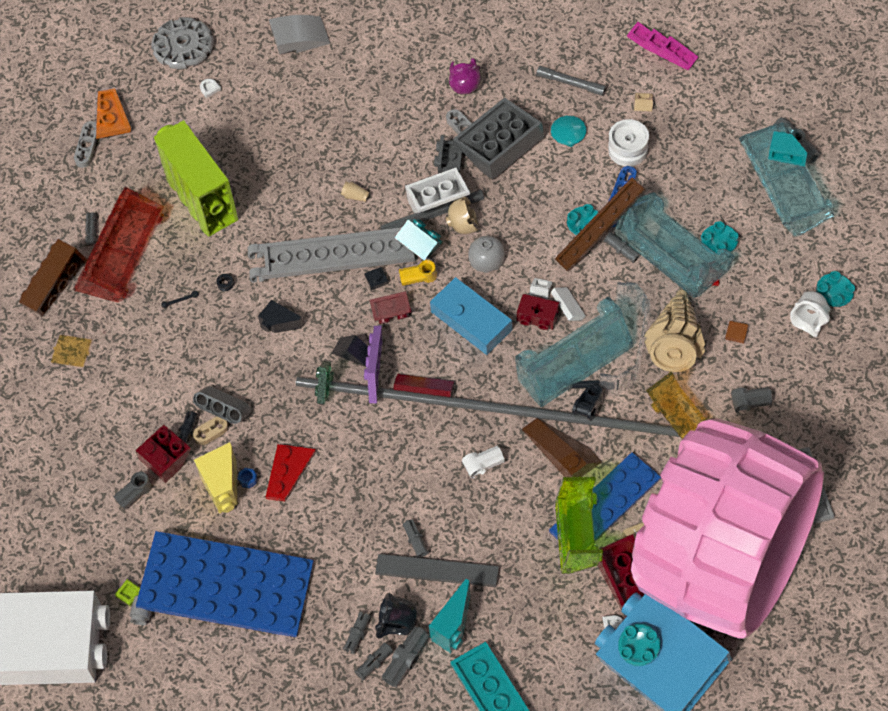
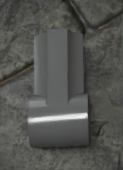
[731,387,772,413]
[113,471,152,510]

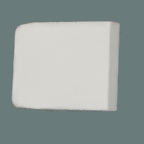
[529,278,552,299]

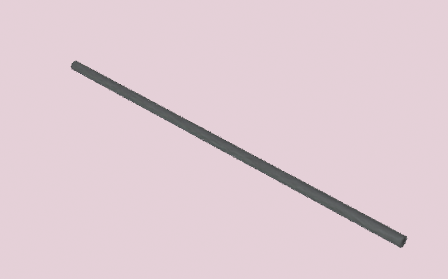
[296,377,681,437]

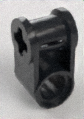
[572,384,602,421]

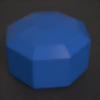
[237,468,258,488]

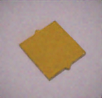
[51,335,91,367]

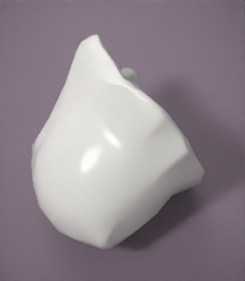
[790,291,831,337]

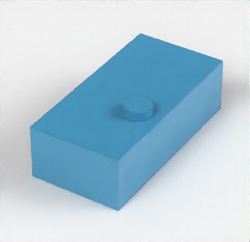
[430,277,512,355]

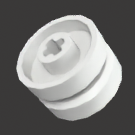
[608,119,649,166]

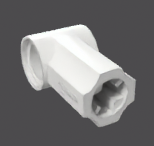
[462,446,504,479]

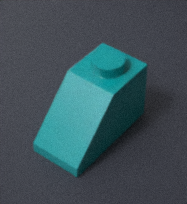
[768,131,807,167]

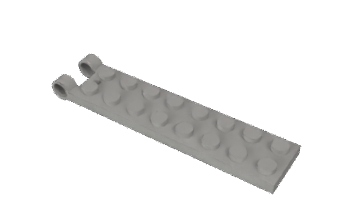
[247,227,415,283]

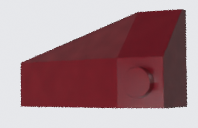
[592,534,645,618]

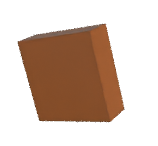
[725,321,748,344]

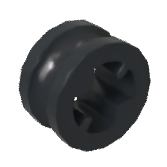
[216,274,234,291]

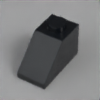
[258,300,304,333]

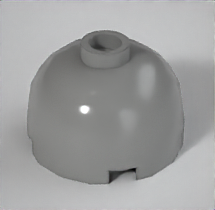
[468,236,505,273]

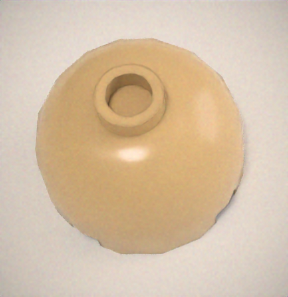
[446,196,478,235]

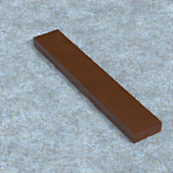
[555,177,646,272]

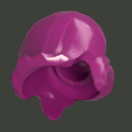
[449,58,481,95]

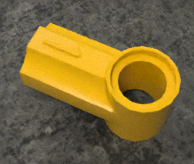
[399,260,437,286]

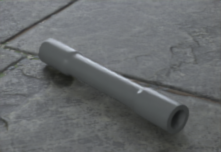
[536,66,606,96]

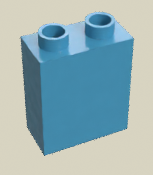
[595,592,732,711]

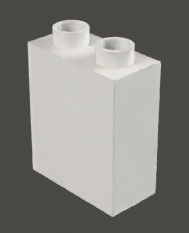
[0,591,110,685]

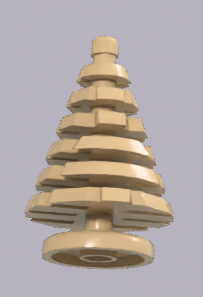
[645,290,705,372]

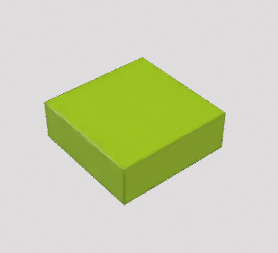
[114,579,140,607]

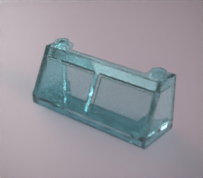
[739,122,835,237]
[614,192,735,298]
[515,296,634,407]

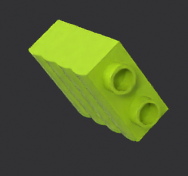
[154,120,238,237]

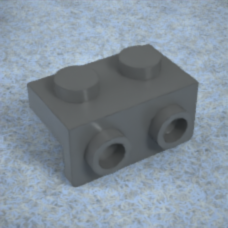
[434,135,462,174]

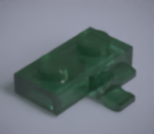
[314,361,334,404]

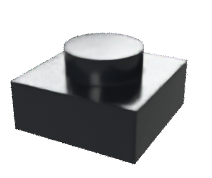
[364,267,389,291]

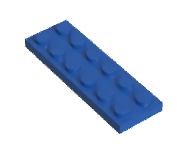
[549,452,661,558]

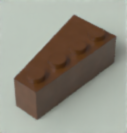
[19,239,88,317]

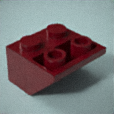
[135,425,191,483]

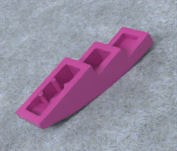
[627,22,698,70]

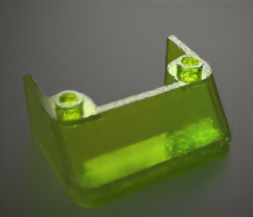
[555,477,603,574]

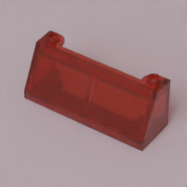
[73,187,164,303]

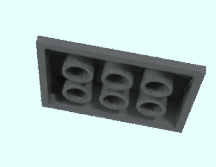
[453,98,544,180]

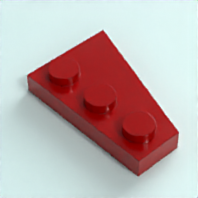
[265,444,316,502]

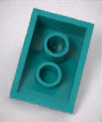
[429,579,471,654]

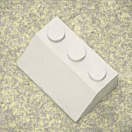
[405,168,470,213]

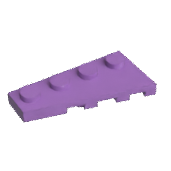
[364,326,382,403]

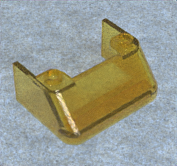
[646,371,707,439]

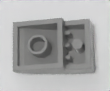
[269,15,330,54]

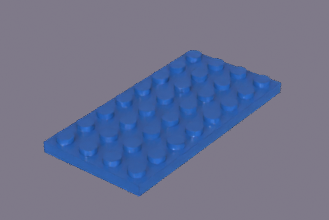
[136,531,313,637]

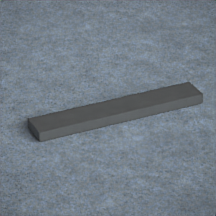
[375,554,499,587]

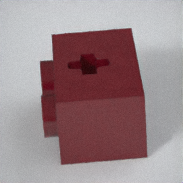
[516,294,559,330]

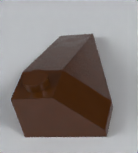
[522,418,602,485]

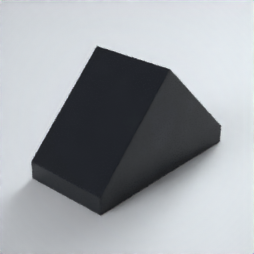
[332,335,370,367]

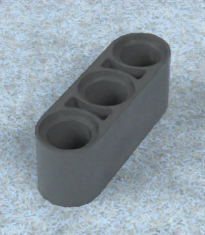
[193,386,251,424]

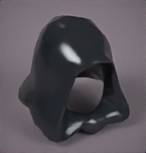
[375,593,418,639]

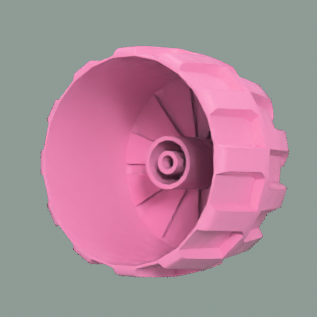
[631,418,824,638]

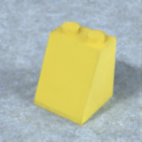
[194,442,237,514]

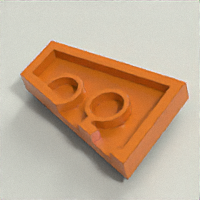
[96,88,131,139]

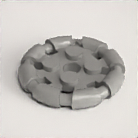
[151,17,214,69]

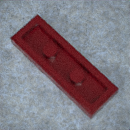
[393,374,454,397]

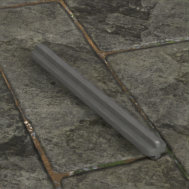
[380,190,484,230]

